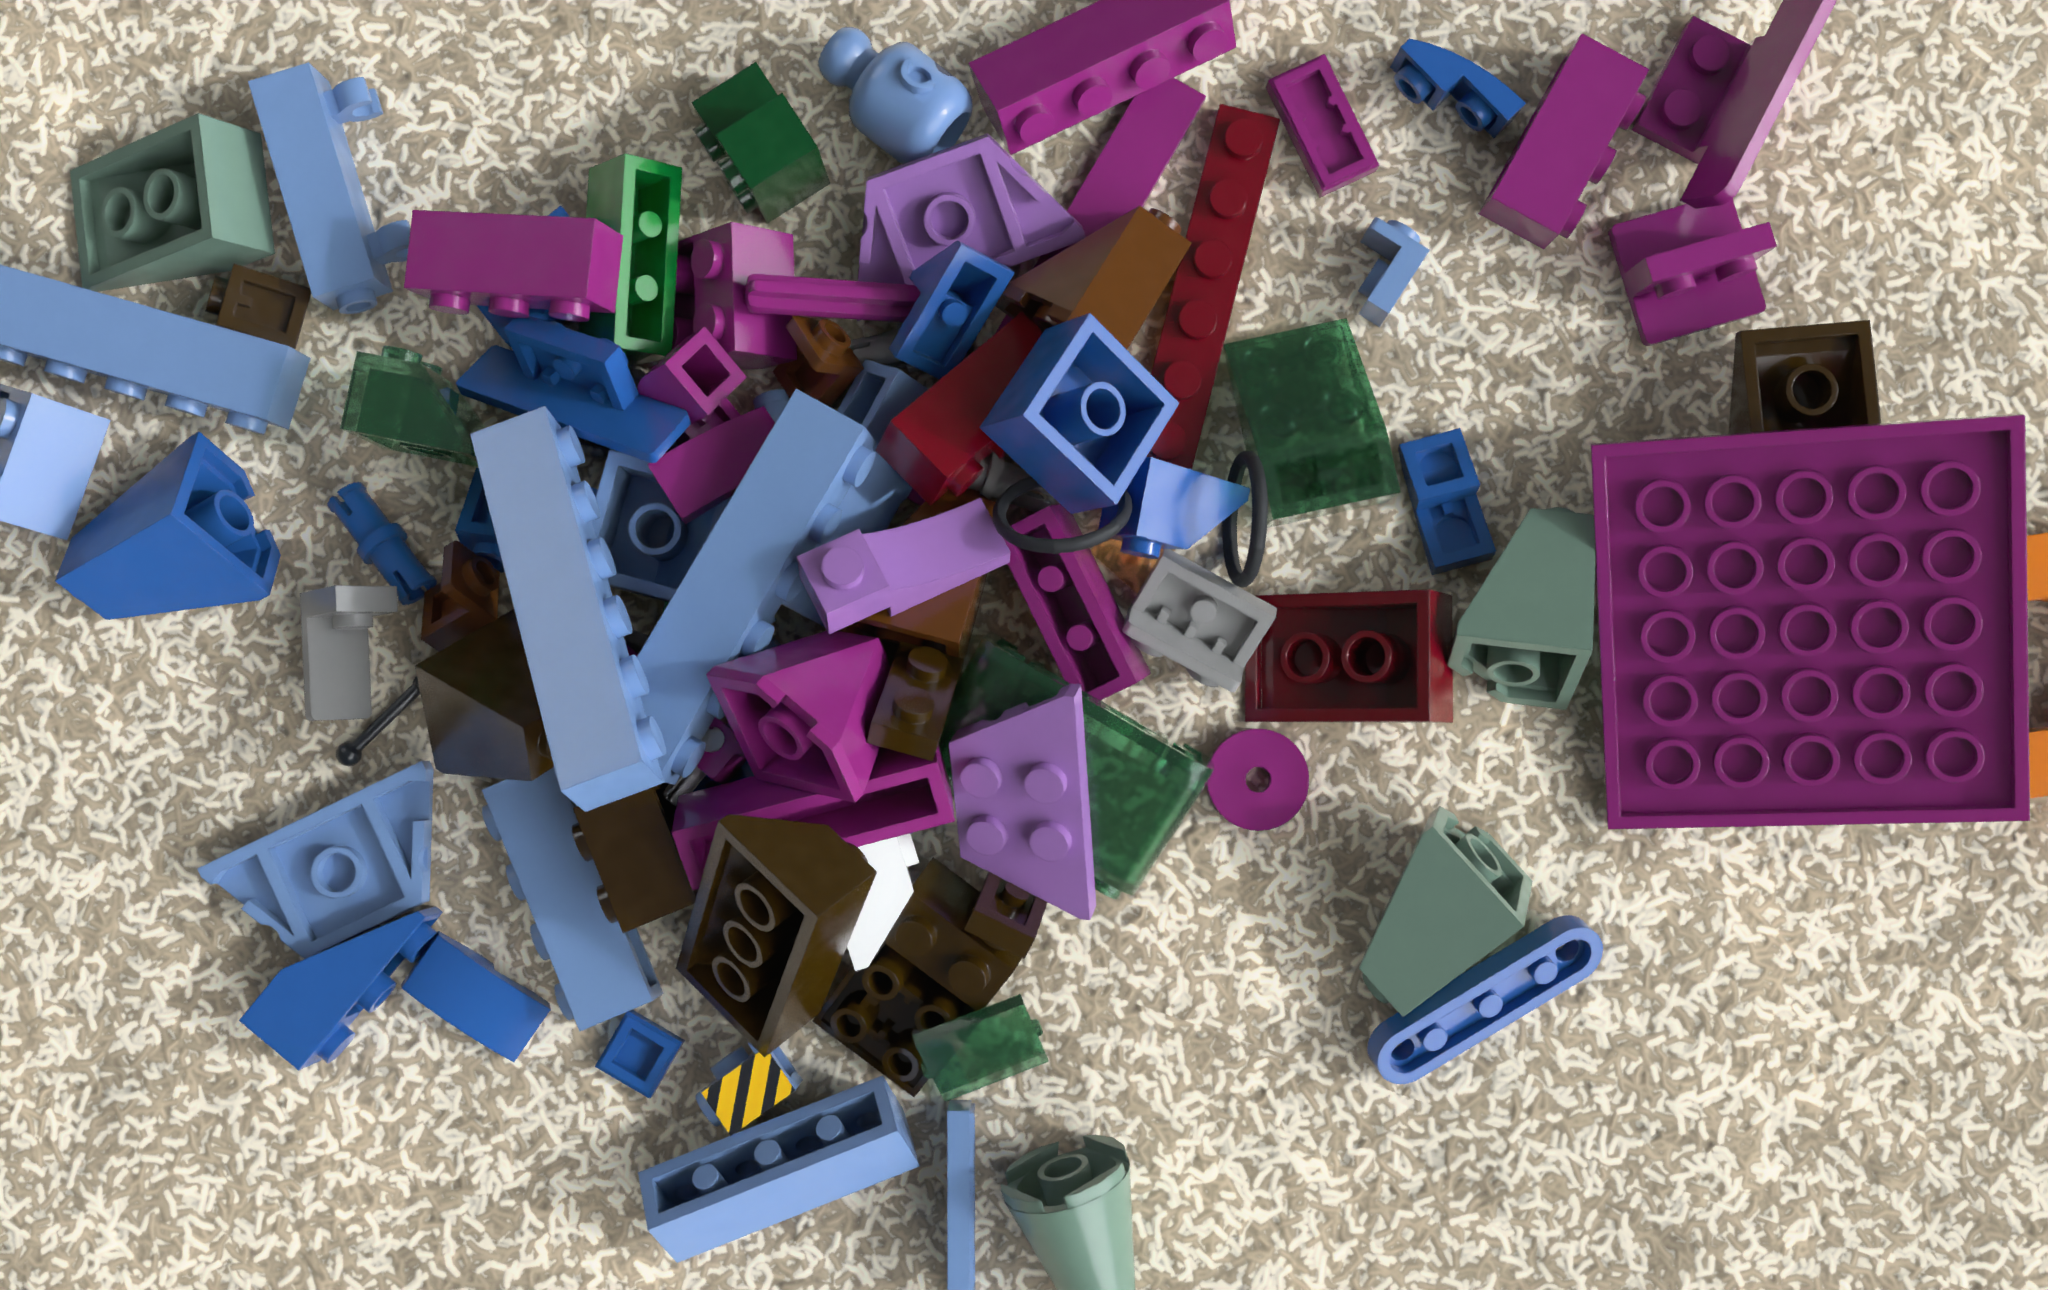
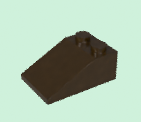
[1728,320,1881,434]

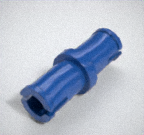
[327,482,437,605]

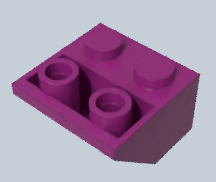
[660,222,797,370]

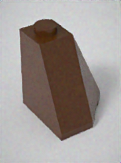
[995,205,1192,349]
[838,488,996,689]

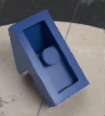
[889,240,1014,379]

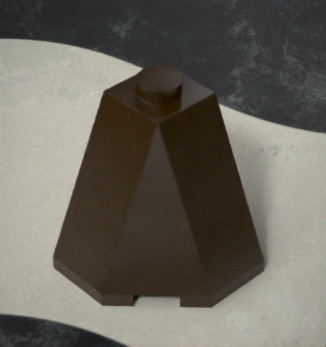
[415,609,554,781]

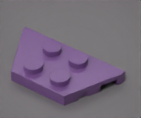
[857,133,1086,321]
[949,684,1096,920]

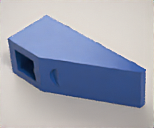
[239,906,443,1071]

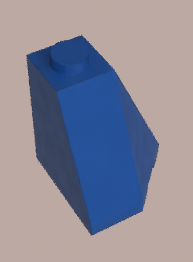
[55,432,281,620]

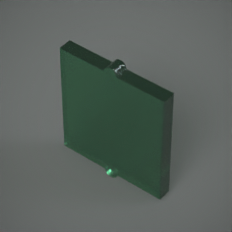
[913,994,1049,1102]

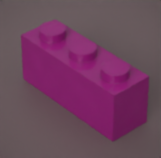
[1478,33,1649,249]
[404,210,623,322]
[1003,504,1151,709]

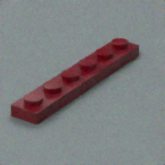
[1147,104,1280,470]

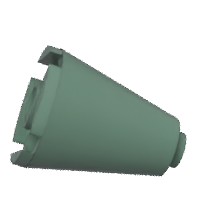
[1001,1135,1136,1290]

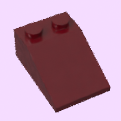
[1245,589,1453,723]

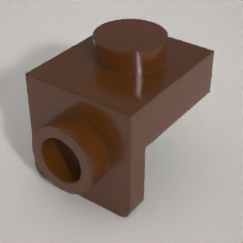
[772,316,864,407]
[421,540,500,652]

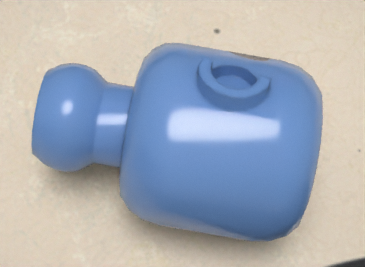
[818,27,973,164]

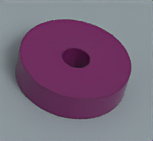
[1206,729,1309,831]

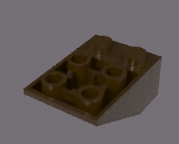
[812,857,1022,1097]

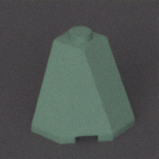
[1447,507,1596,710]
[1359,806,1533,1017]

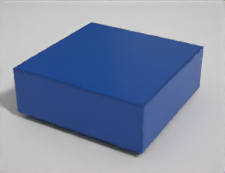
[595,1010,685,1099]

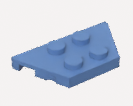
[197,761,434,959]

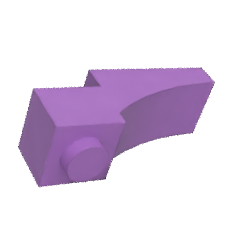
[797,498,1011,634]

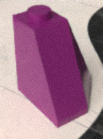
[706,631,891,803]

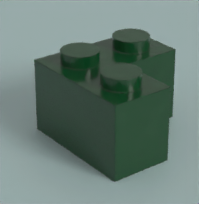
[691,62,830,223]

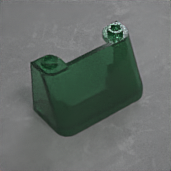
[939,631,1215,899]

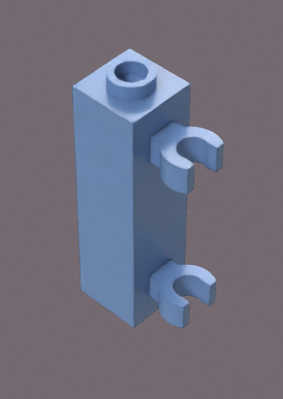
[248,62,410,314]

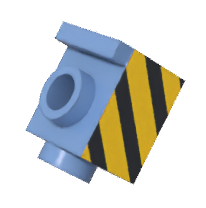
[696,1043,803,1136]

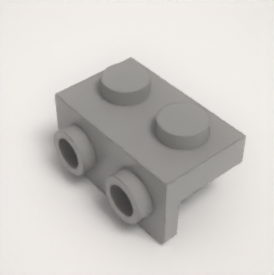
[1122,549,1277,692]

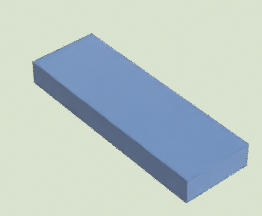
[947,1100,975,1290]

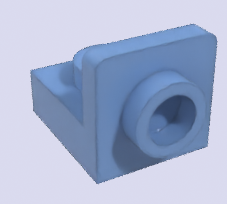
[1358,217,1430,327]

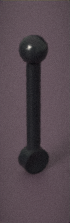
[336,676,420,767]

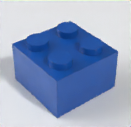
[979,313,1179,514]

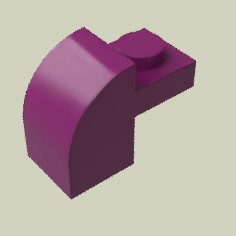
[637,326,747,446]

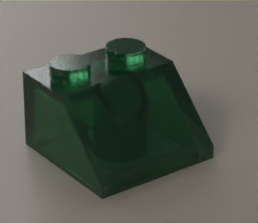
[340,346,485,467]

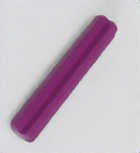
[744,274,921,323]

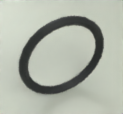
[1222,451,1268,588]
[992,476,1132,554]

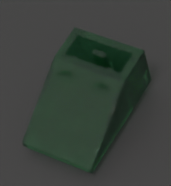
[1223,318,1401,528]

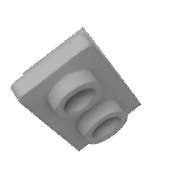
[300,585,398,721]

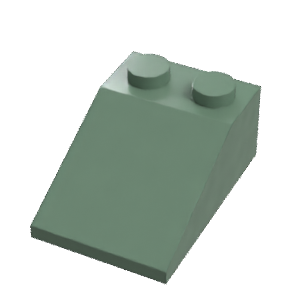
[70,113,275,292]

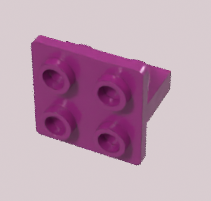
[1608,199,1777,346]

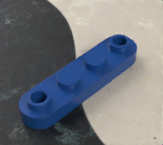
[1367,915,1603,1084]

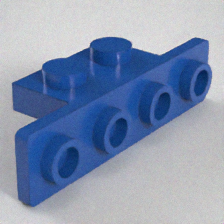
[456,316,691,463]

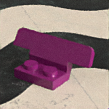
[1632,0,1837,209]

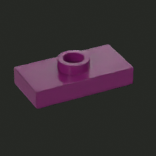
[1265,54,1379,198]

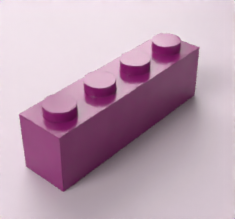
[968,0,1236,155]
[671,744,955,890]

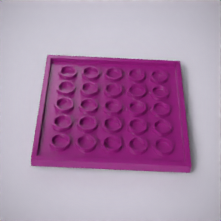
[1591,414,2030,830]

